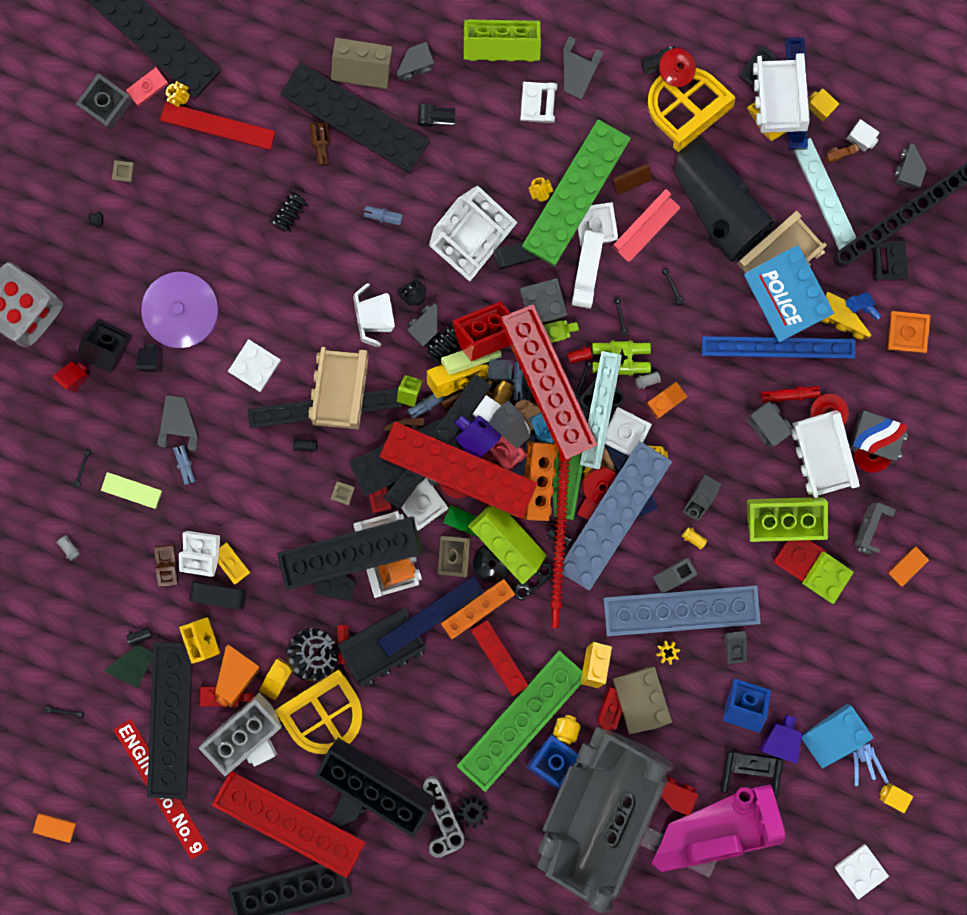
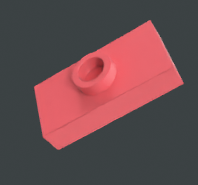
[126,67,168,107]

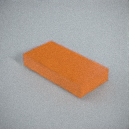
[888,546,929,587]
[33,813,77,843]

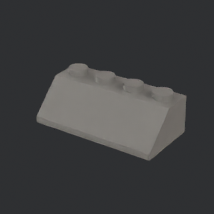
[199,692,282,776]

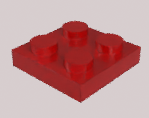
[773,540,826,582]

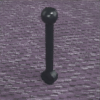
[662,268,684,305]
[614,297,628,336]
[574,361,593,398]
[73,449,91,488]
[44,705,84,718]

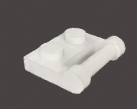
[520,82,557,123]

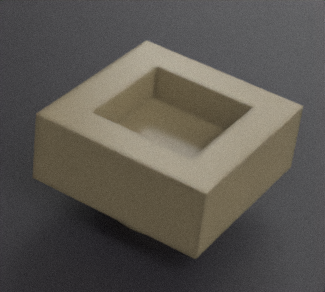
[112,160,135,183]
[331,481,355,505]

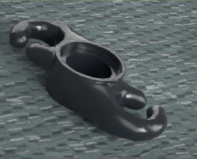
[514,562,553,601]

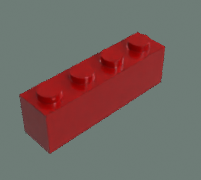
[471,619,529,696]

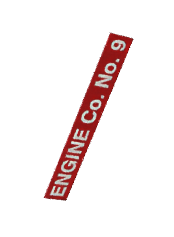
[113,719,209,860]

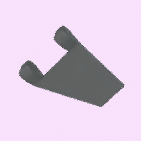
[563,37,603,100]
[157,395,198,452]

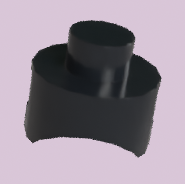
[397,277,426,306]

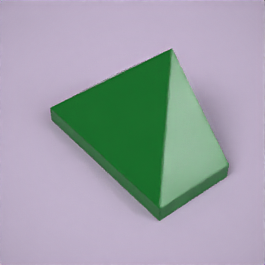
[443,505,478,537]

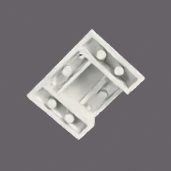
[429,186,517,281]

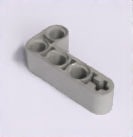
[423,776,465,858]

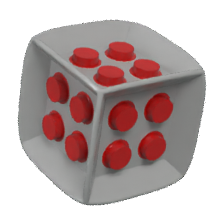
[0,262,63,348]

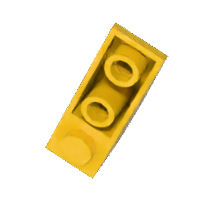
[822,292,871,340]
[427,364,489,399]

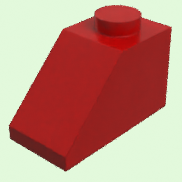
[52,361,90,392]

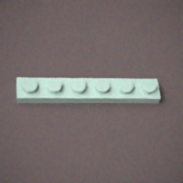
[792,138,856,250]
[580,351,622,469]

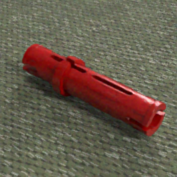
[761,385,820,404]

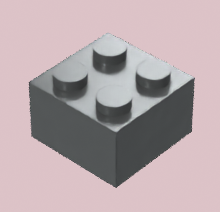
[76,73,133,131]
[520,278,567,324]
[745,402,792,449]

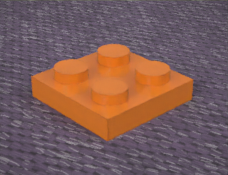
[887,311,930,354]

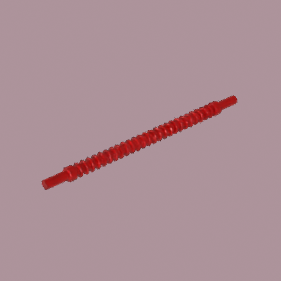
[550,455,571,628]

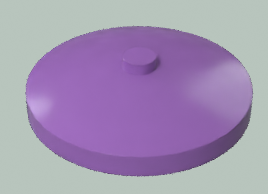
[141,272,219,349]

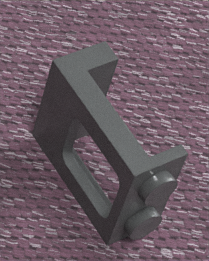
[853,502,896,555]

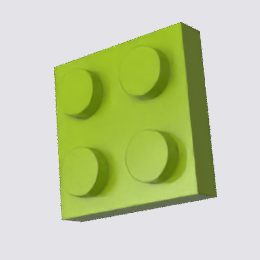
[802,551,854,604]

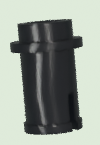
[293,438,318,453]
[546,525,572,548]
[126,627,152,646]

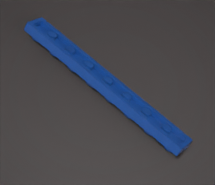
[701,336,855,359]

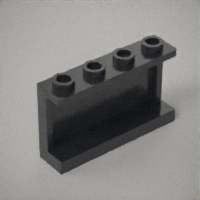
[336,607,428,687]

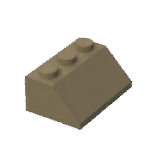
[331,38,393,89]
[612,667,672,734]

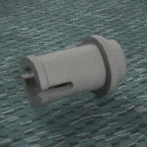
[635,371,661,390]
[57,535,80,561]

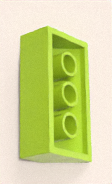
[464,20,541,62]
[747,497,828,542]
[468,505,547,584]

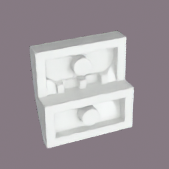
[179,531,220,577]

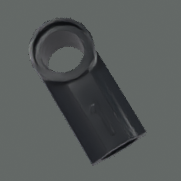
[640,46,681,76]
[417,104,455,127]

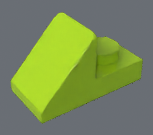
[396,375,423,407]

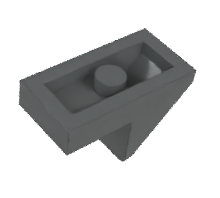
[723,631,747,664]

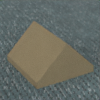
[437,536,470,577]

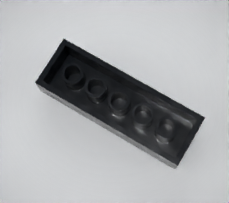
[315,737,437,838]
[227,861,352,915]

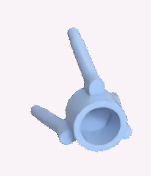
[852,743,889,786]

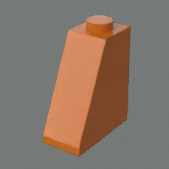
[215,645,259,707]

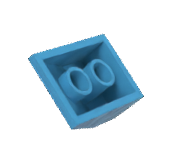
[802,704,873,769]

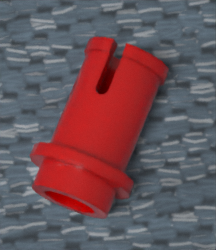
[567,346,593,364]

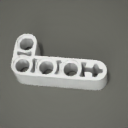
[572,230,604,309]

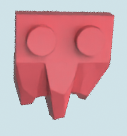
[482,436,528,471]

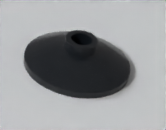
[473,546,510,583]

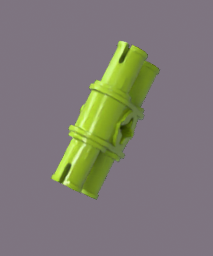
[592,340,651,376]

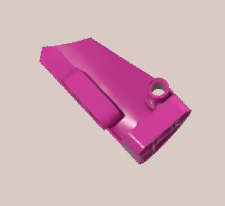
[652,785,785,872]

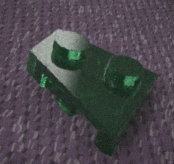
[104,645,153,688]

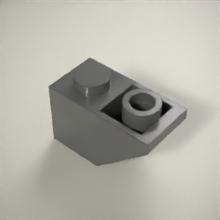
[397,42,435,81]
[894,144,926,190]
[407,303,438,348]
[682,475,721,522]
[652,557,698,593]

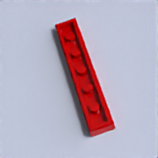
[160,102,276,151]

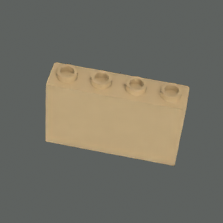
[737,211,827,273]
[309,347,369,429]

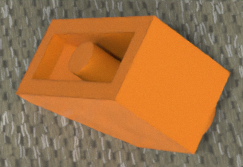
[645,382,687,420]

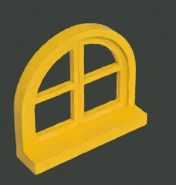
[648,67,735,152]
[274,668,363,754]

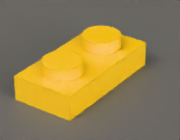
[218,542,251,585]

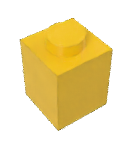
[808,88,839,122]
[880,783,913,813]

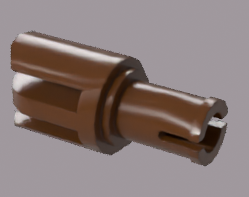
[309,122,330,166]

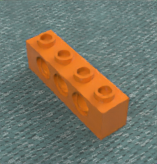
[523,441,557,521]
[441,578,515,639]

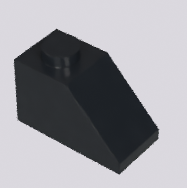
[136,344,162,373]
[330,794,366,827]

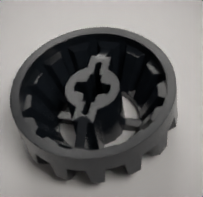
[286,628,340,682]

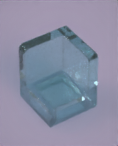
[488,359,512,381]

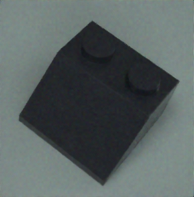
[77,319,133,373]

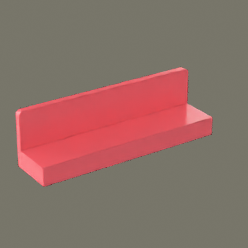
[612,189,680,262]

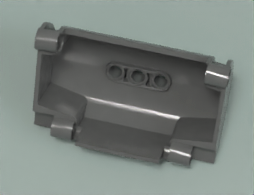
[537,727,674,913]

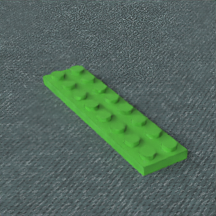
[522,120,631,267]
[457,650,582,792]

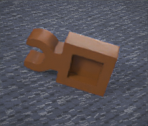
[824,144,859,165]

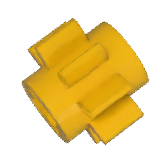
[165,81,190,107]
[528,177,553,201]
[656,640,680,665]

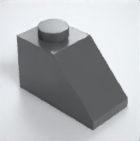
[489,401,530,449]

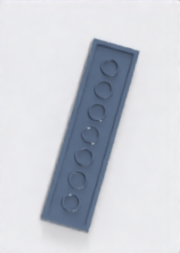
[562,441,672,591]
[603,585,760,636]

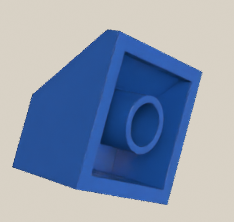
[723,678,771,733]
[526,735,578,790]

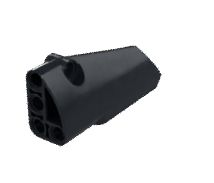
[674,135,775,262]

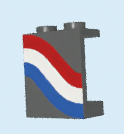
[849,410,908,465]

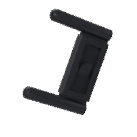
[721,751,784,799]

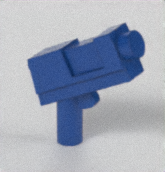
[845,292,882,320]

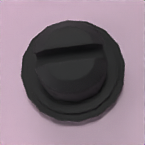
[88,211,104,228]

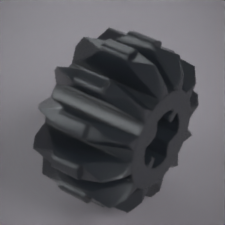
[456,795,489,828]

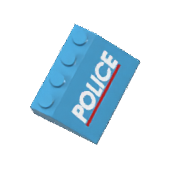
[743,245,834,342]

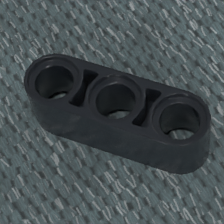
[494,241,540,269]
[189,582,247,610]

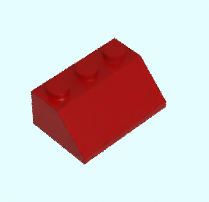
[452,301,511,362]

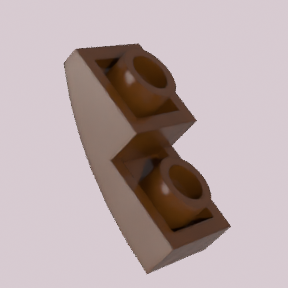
[385,418,425,434]

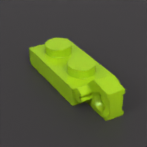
[543,320,579,343]

